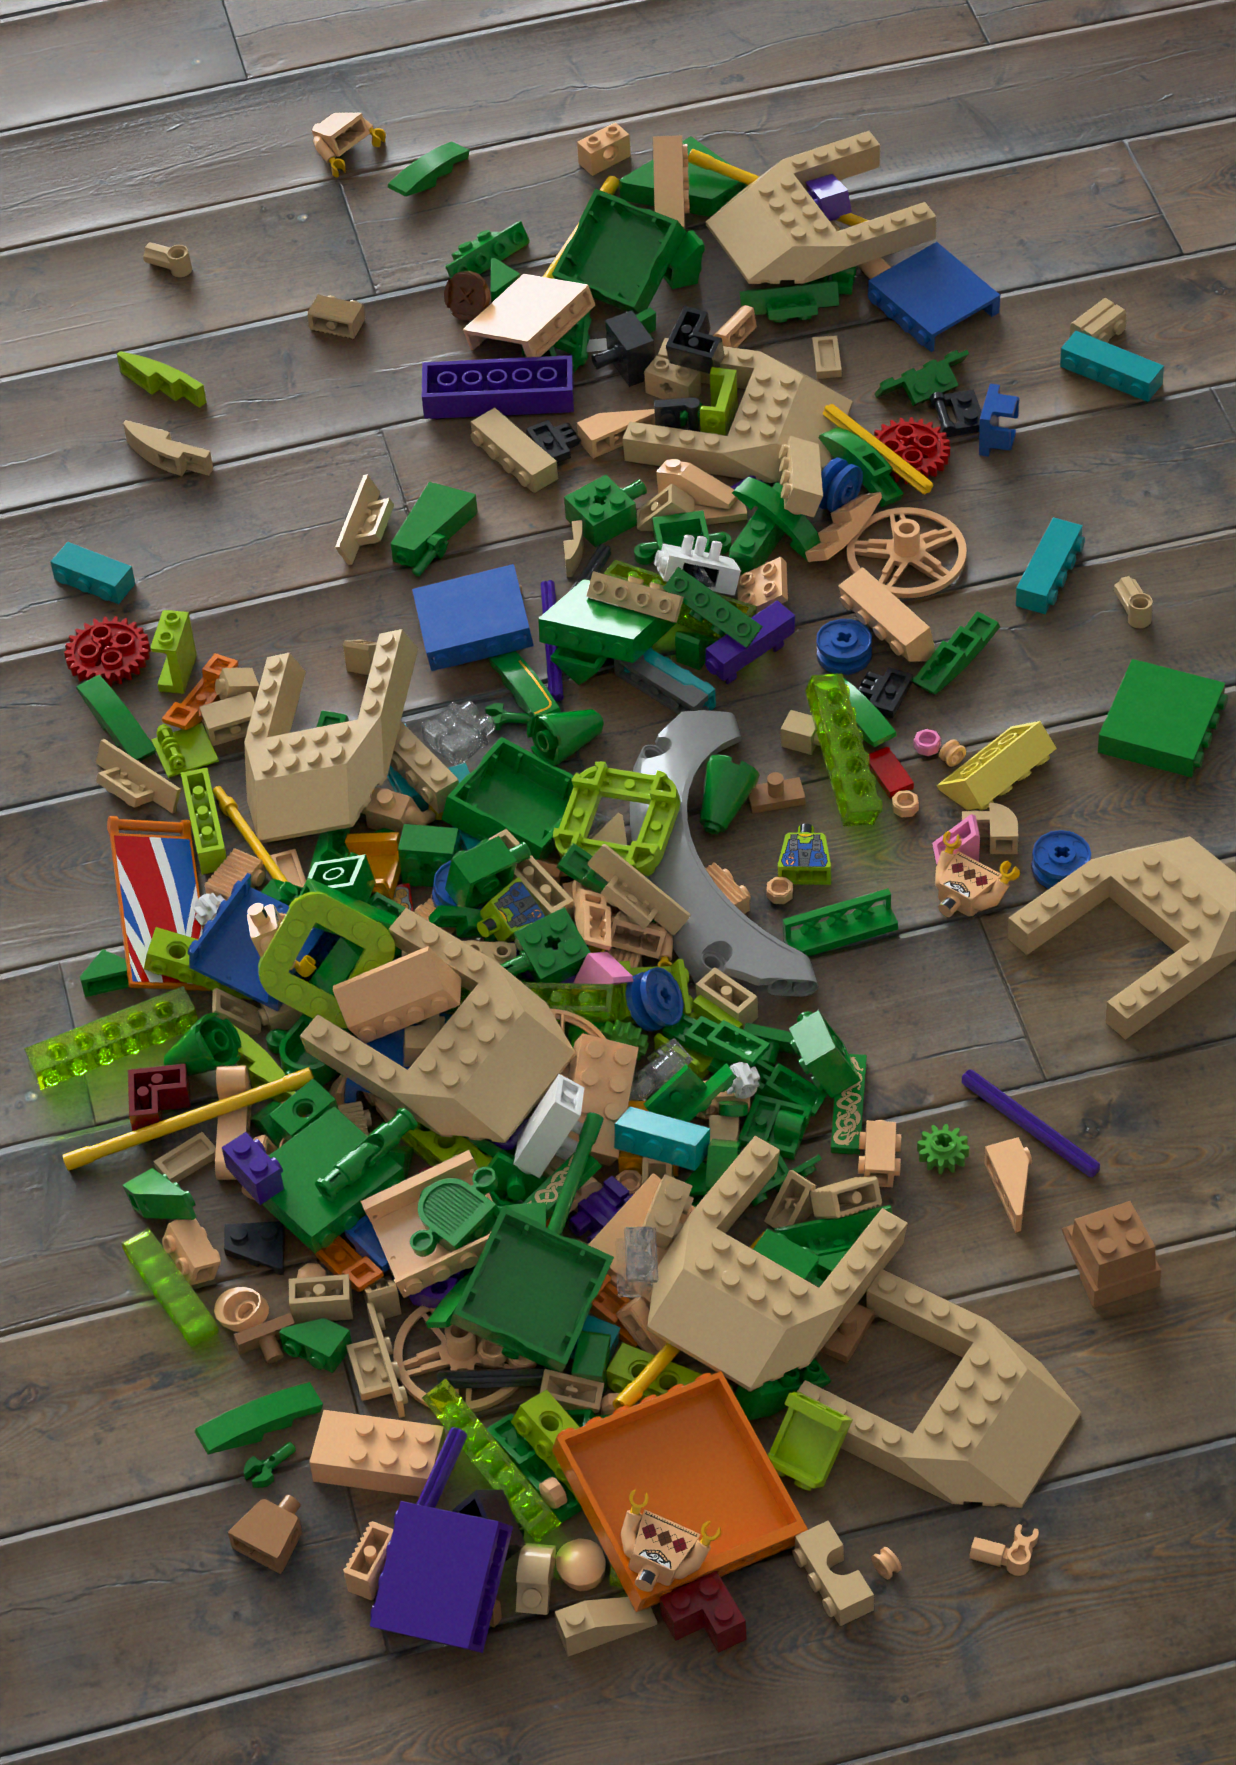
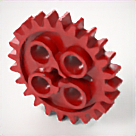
[874,417,950,484]
[64,616,151,687]

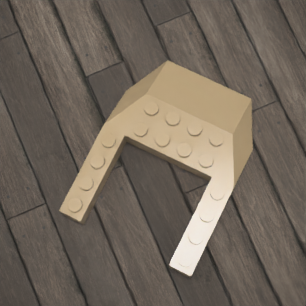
[706,131,936,284]
[623,338,853,483]
[244,629,418,844]
[1008,836,1236,1040]
[300,908,576,1143]
[647,1136,908,1391]
[797,1269,1081,1508]

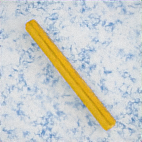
[823,404,933,495]

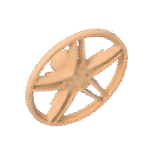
[847,507,967,598]
[393,1305,519,1414]

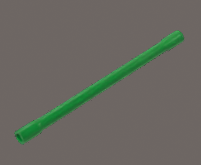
[502,1112,604,1359]

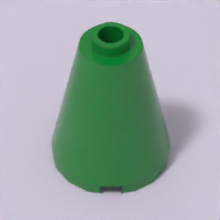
[527,709,604,766]
[699,755,760,834]
[164,1013,242,1076]

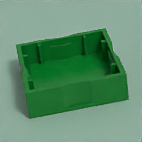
[552,188,686,315]
[442,737,574,860]
[450,1206,614,1373]

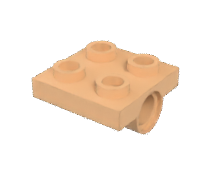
[737,557,788,618]

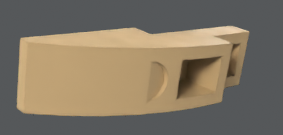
[123,420,213,476]

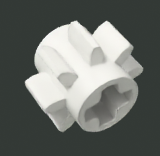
[194,893,225,926]
[727,1062,760,1099]

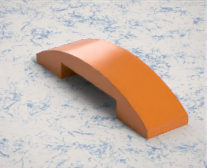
[162,653,238,730]
[315,1236,384,1292]

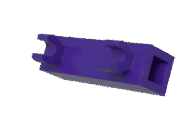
[705,600,795,685]

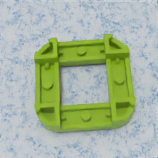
[553,761,681,876]
[258,891,395,1028]

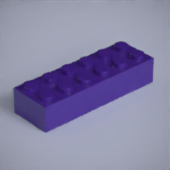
[422,355,574,419]

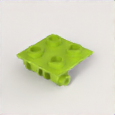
[151,723,219,778]

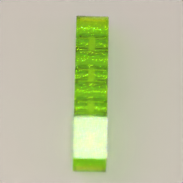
[121,1228,219,1348]

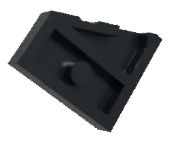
[224,1221,285,1275]

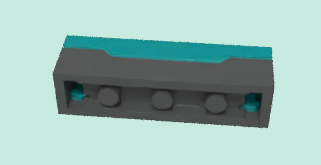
[614,647,716,715]

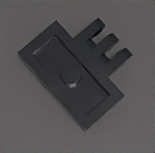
[526,420,581,463]
[858,667,913,719]

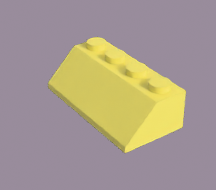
[936,721,1057,811]

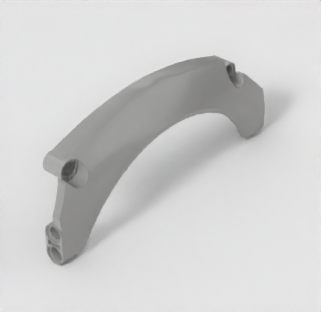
[630,710,818,997]

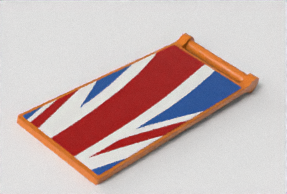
[107,816,211,991]

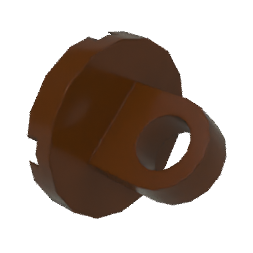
[444,271,490,321]

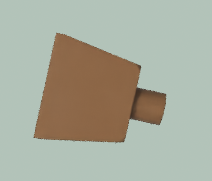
[228,1495,302,1574]

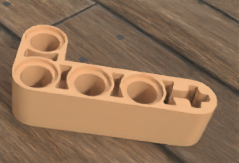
[215,1066,252,1180]

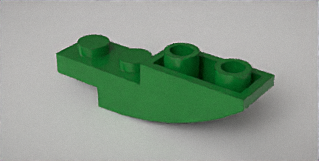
[818,427,904,507]

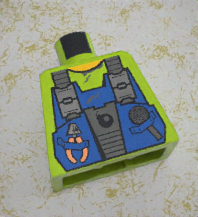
[778,824,831,885]
[477,877,546,943]

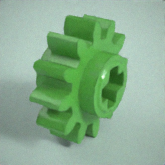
[600,1020,649,1061]
[917,1124,969,1174]

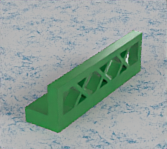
[783,888,898,957]

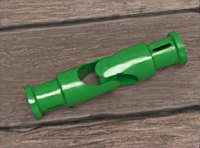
[315,1107,418,1202]

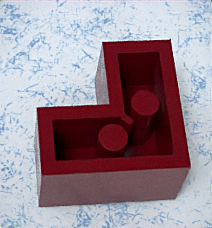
[128,1064,191,1131]
[659,1571,747,1653]

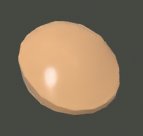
[214,1287,269,1332]
[556,1538,606,1591]

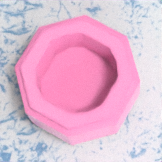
[914,729,941,756]

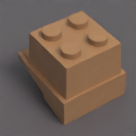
[1062,1201,1161,1308]

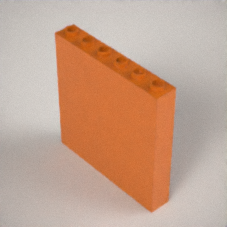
[552,1371,808,1612]

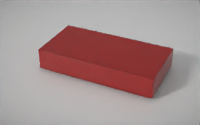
[864,746,914,798]

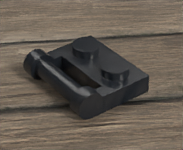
[930,389,982,437]
[654,397,701,432]

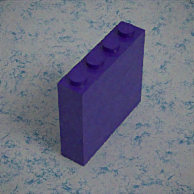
[370,1501,513,1653]

